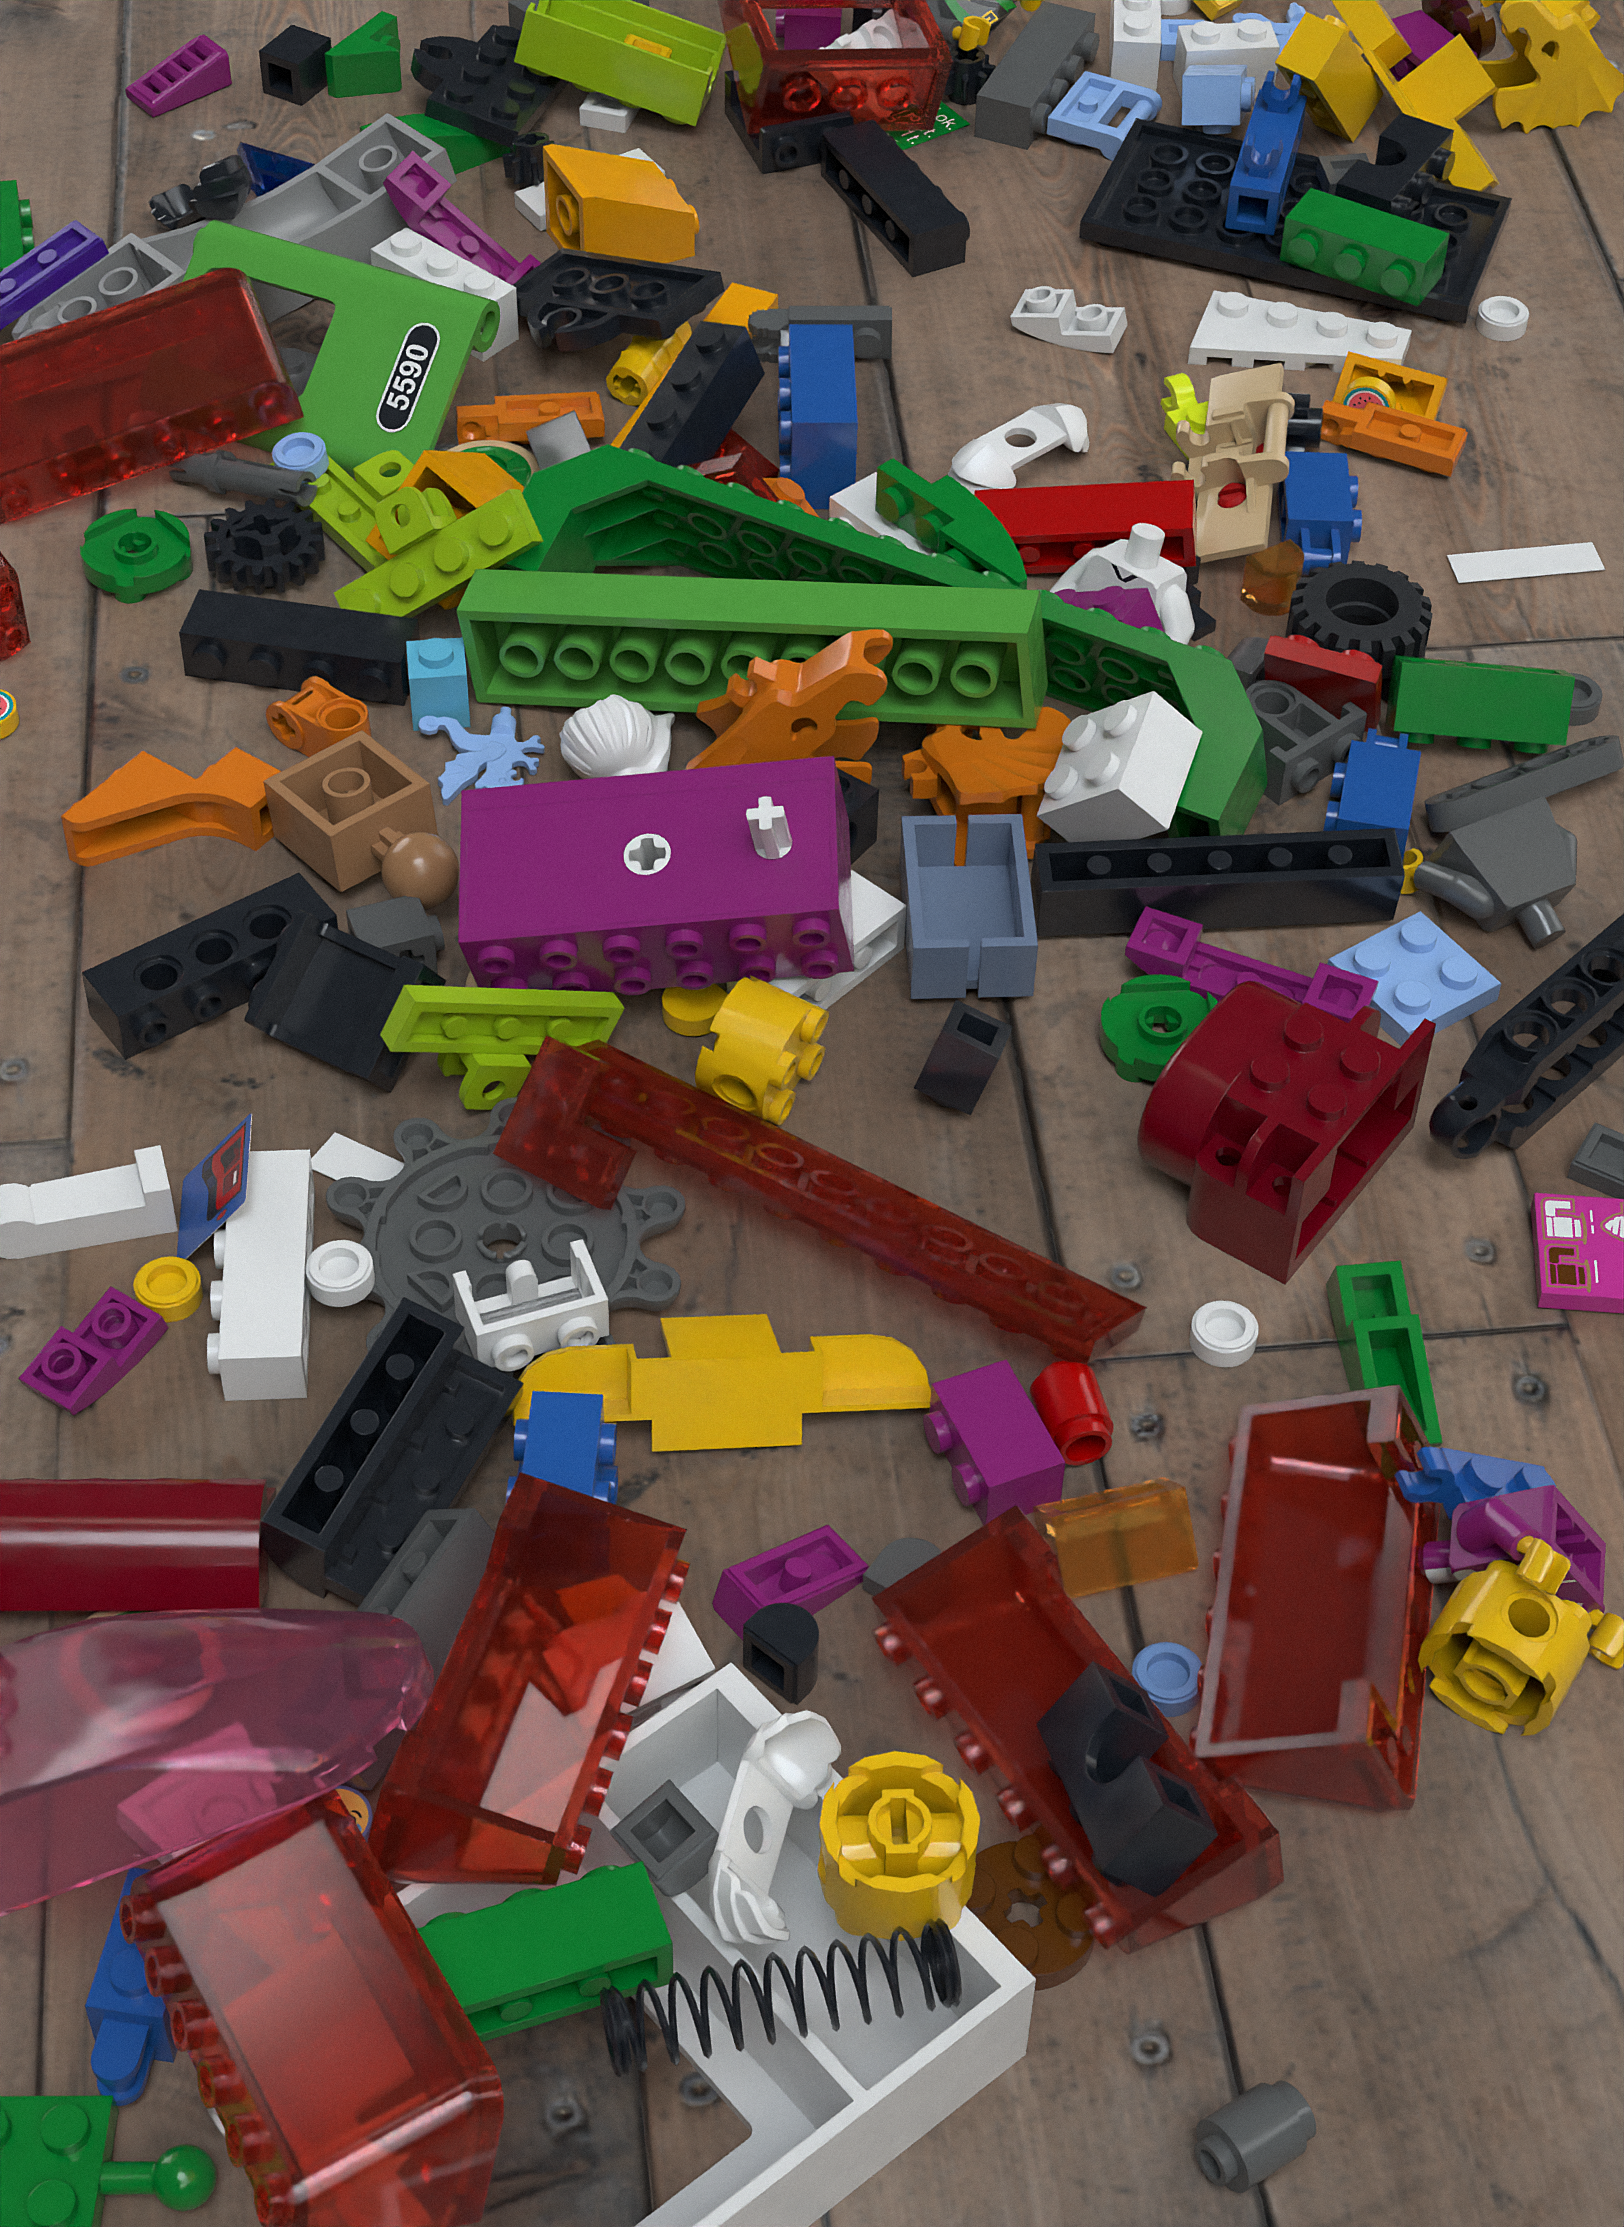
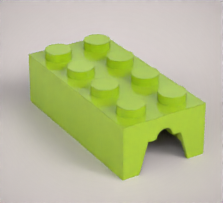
[514,0,730,126]

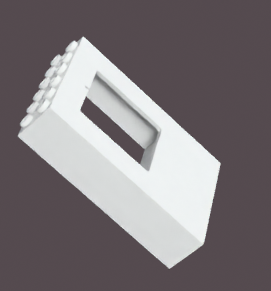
[198,1662,1036,2227]

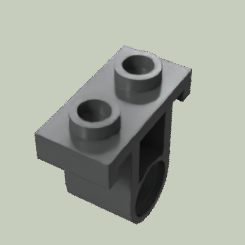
[1246,680,1367,806]

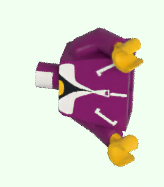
[1423,1485,1624,1670]

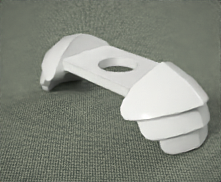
[948,403,1090,495]
[708,1710,841,1945]

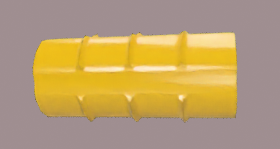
[606,321,692,406]

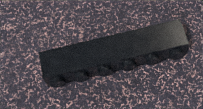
[1030,828,1405,936]

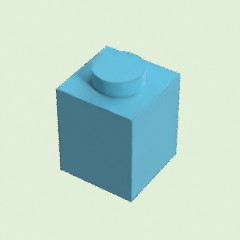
[406,637,471,731]

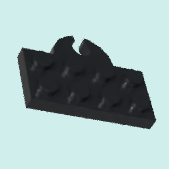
[410,24,569,147]
[512,248,725,352]

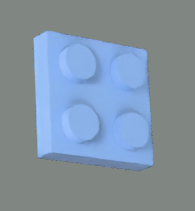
[1327,911,1501,1046]

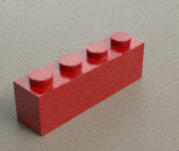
[974,479,1197,574]

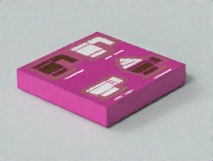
[1531,1193,1624,1314]

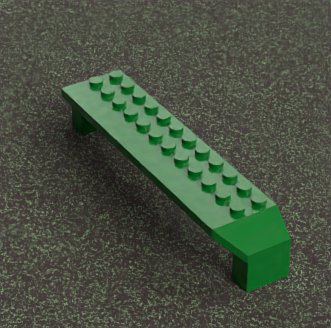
[495,444,1268,838]

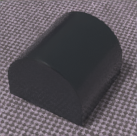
[743,1603,819,1705]

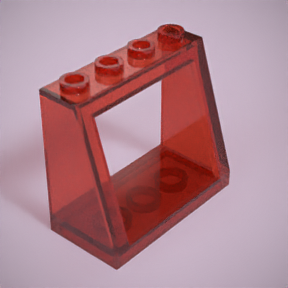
[717,0,953,134]

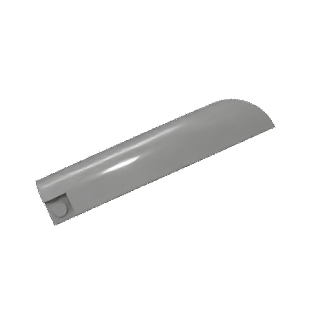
[5,113,457,399]

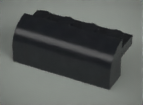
[261,1297,524,1606]

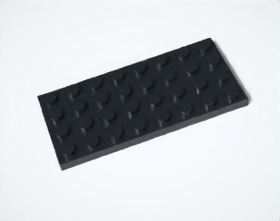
[1079,118,1512,323]

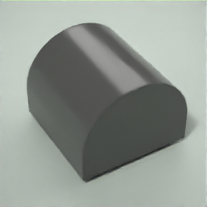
[609,1779,719,1897]

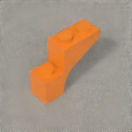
[61,747,281,867]

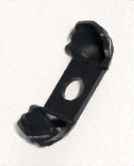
[149,155,252,231]

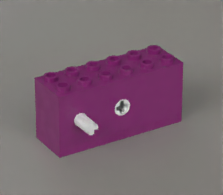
[458,756,854,995]

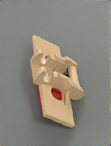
[1171,363,1295,563]

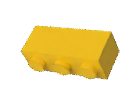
[1275,12,1384,143]

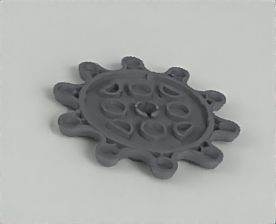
[325,1097,686,1377]

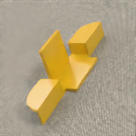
[1331,0,1499,192]
[512,1314,931,1452]

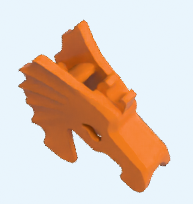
[685,629,893,784]
[902,707,1072,866]

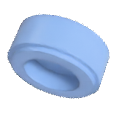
[272,432,329,483]

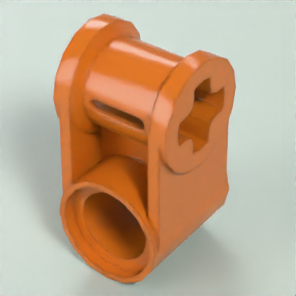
[266,676,372,757]

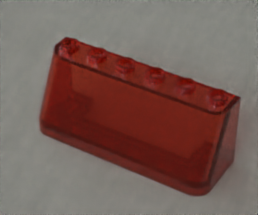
[0,268,304,525]
[1189,1385,1440,1812]
[360,1472,691,1886]
[871,1505,1284,1955]
[119,1787,504,2227]

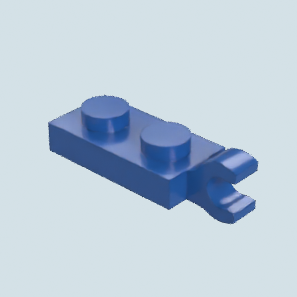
[1395,1447,1556,1521]

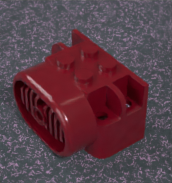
[1137,981,1436,1285]

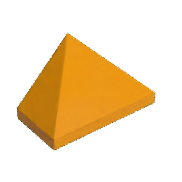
[1332,351,1449,421]

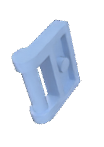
[1047,71,1162,161]

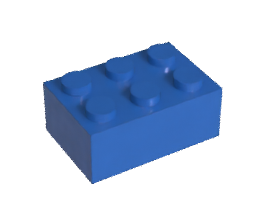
[777,324,858,509]

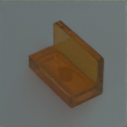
[1033,1477,1199,1598]

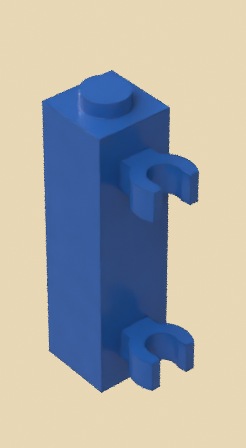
[1225,70,1307,235]

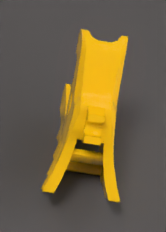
[1479,0,1624,134]

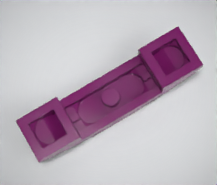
[383,151,541,285]
[1125,906,1379,1023]

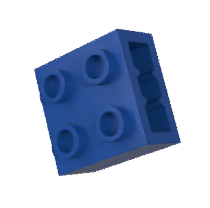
[506,1391,618,1595]

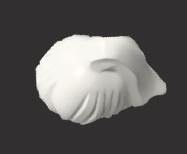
[559,694,675,779]

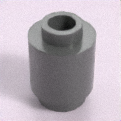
[1194,2080,1316,2193]

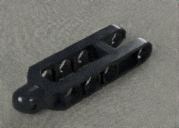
[1429,913,1624,1159]

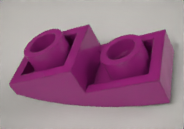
[18,1286,169,1415]

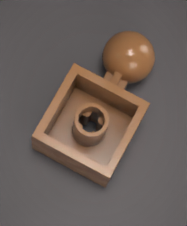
[263,730,460,910]

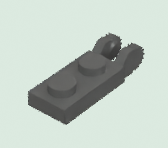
[748,306,892,363]

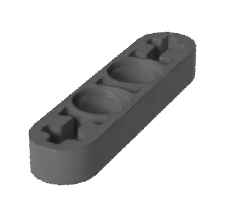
[1424,735,1624,832]

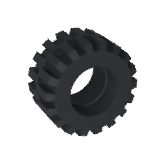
[1285,561,1433,701]

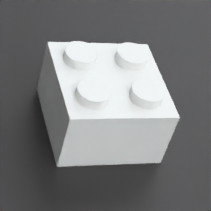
[1037,691,1203,842]

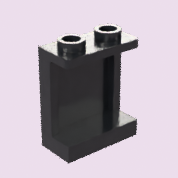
[725,56,854,175]
[244,910,447,1093]

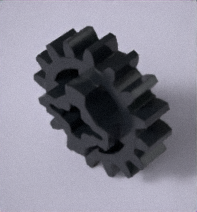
[204,498,326,595]

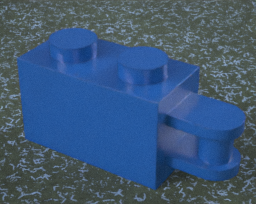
[1276,451,1362,575]
[1323,728,1421,862]
[85,1867,215,2106]

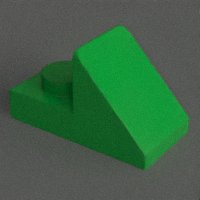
[325,11,402,98]

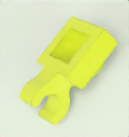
[1160,373,1209,461]

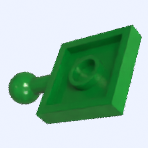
[0,2095,217,2227]

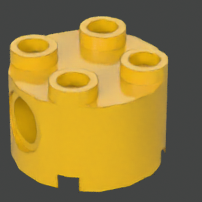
[695,975,829,1126]
[1418,1560,1592,1736]
[817,1751,980,1941]

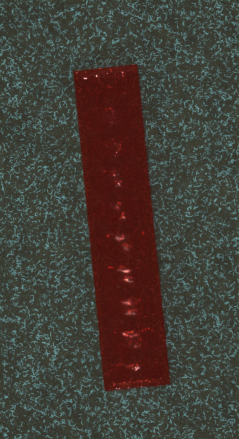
[526,1039,1147,1364]

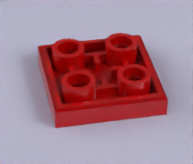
[1264,635,1382,732]

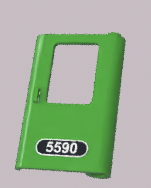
[140,220,500,478]

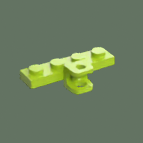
[269,450,414,572]
[334,487,544,618]
[380,985,625,1110]

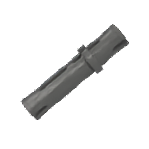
[168,446,317,507]

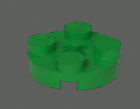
[80,509,193,604]
[1099,974,1218,1083]

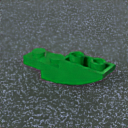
[875,458,1027,589]

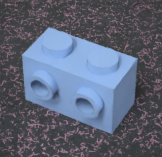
[1182,65,1256,134]

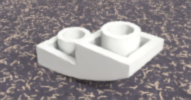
[1010,286,1127,353]

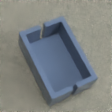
[899,814,1038,999]

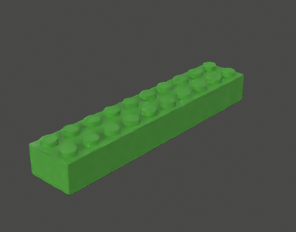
[456,569,1048,728]

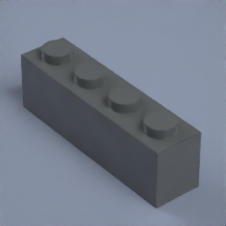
[974,1,1100,150]
[273,1508,522,1790]

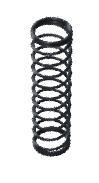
[600,1918,962,2078]

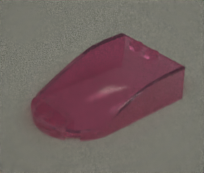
[0,1608,434,1917]

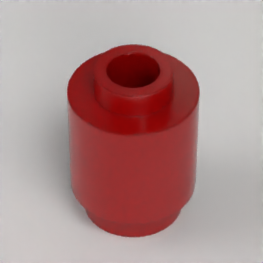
[1030,1361,1114,1465]

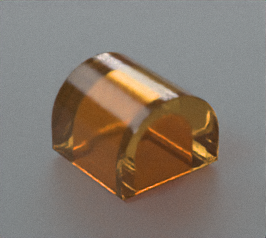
[1240,539,1304,616]

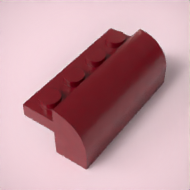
[0,1478,276,1611]

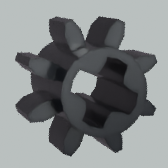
[936,46,996,105]
[502,132,555,190]
[1285,393,1323,452]

